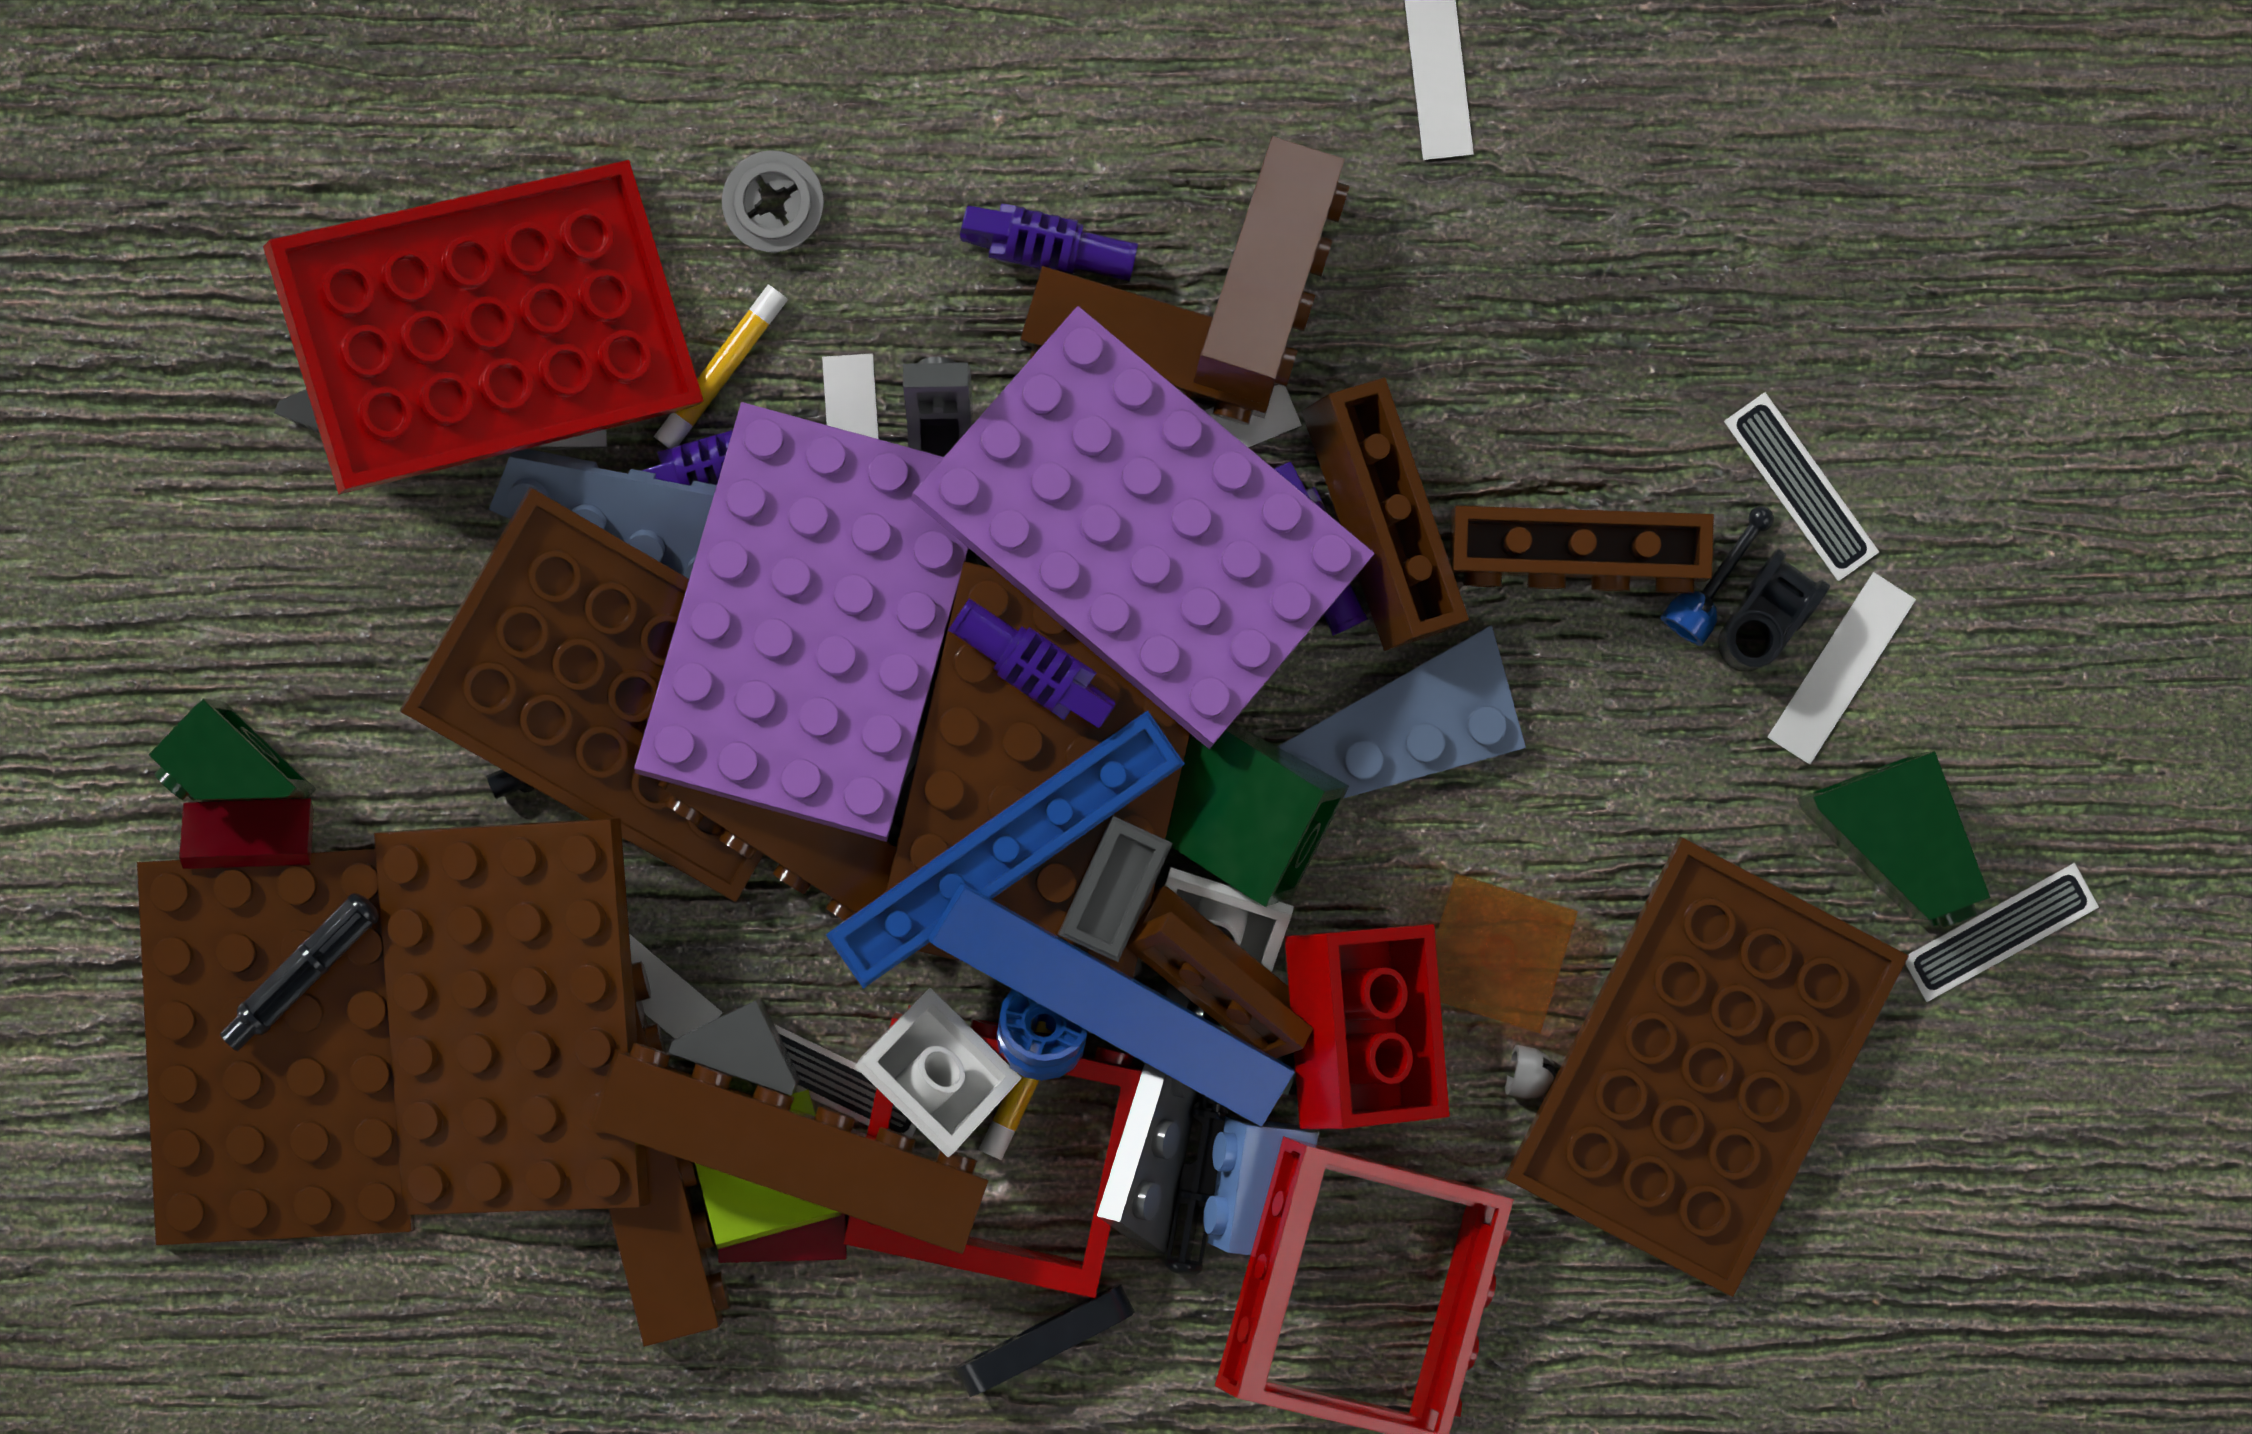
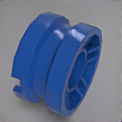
[996,989,1088,1081]

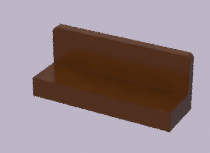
[1125,886,1313,1058]

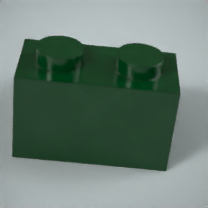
[149,698,316,801]

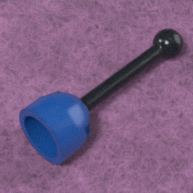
[1660,506,1774,646]

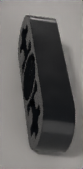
[955,1283,1135,1397]

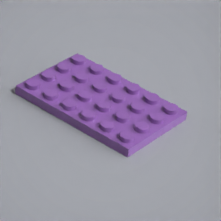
[911,306,1375,749]
[634,402,969,842]

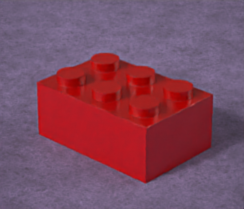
[1285,924,1450,1129]

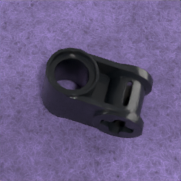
[1718,548,1830,672]

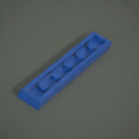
[825,711,1184,988]
[928,883,1295,1127]

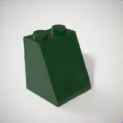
[1165,723,1349,907]
[1797,751,1991,928]

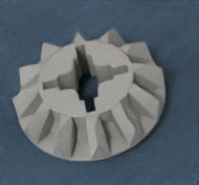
[722,150,824,254]

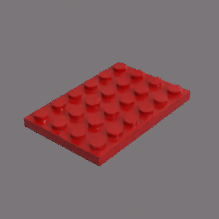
[263,160,704,495]

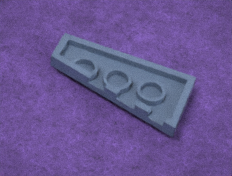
[489,449,717,579]
[1277,625,1526,799]

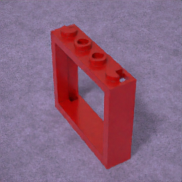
[843,1005,1144,1298]
[1215,1136,1514,1434]

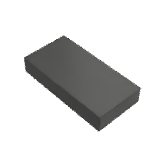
[1057,816,1172,962]

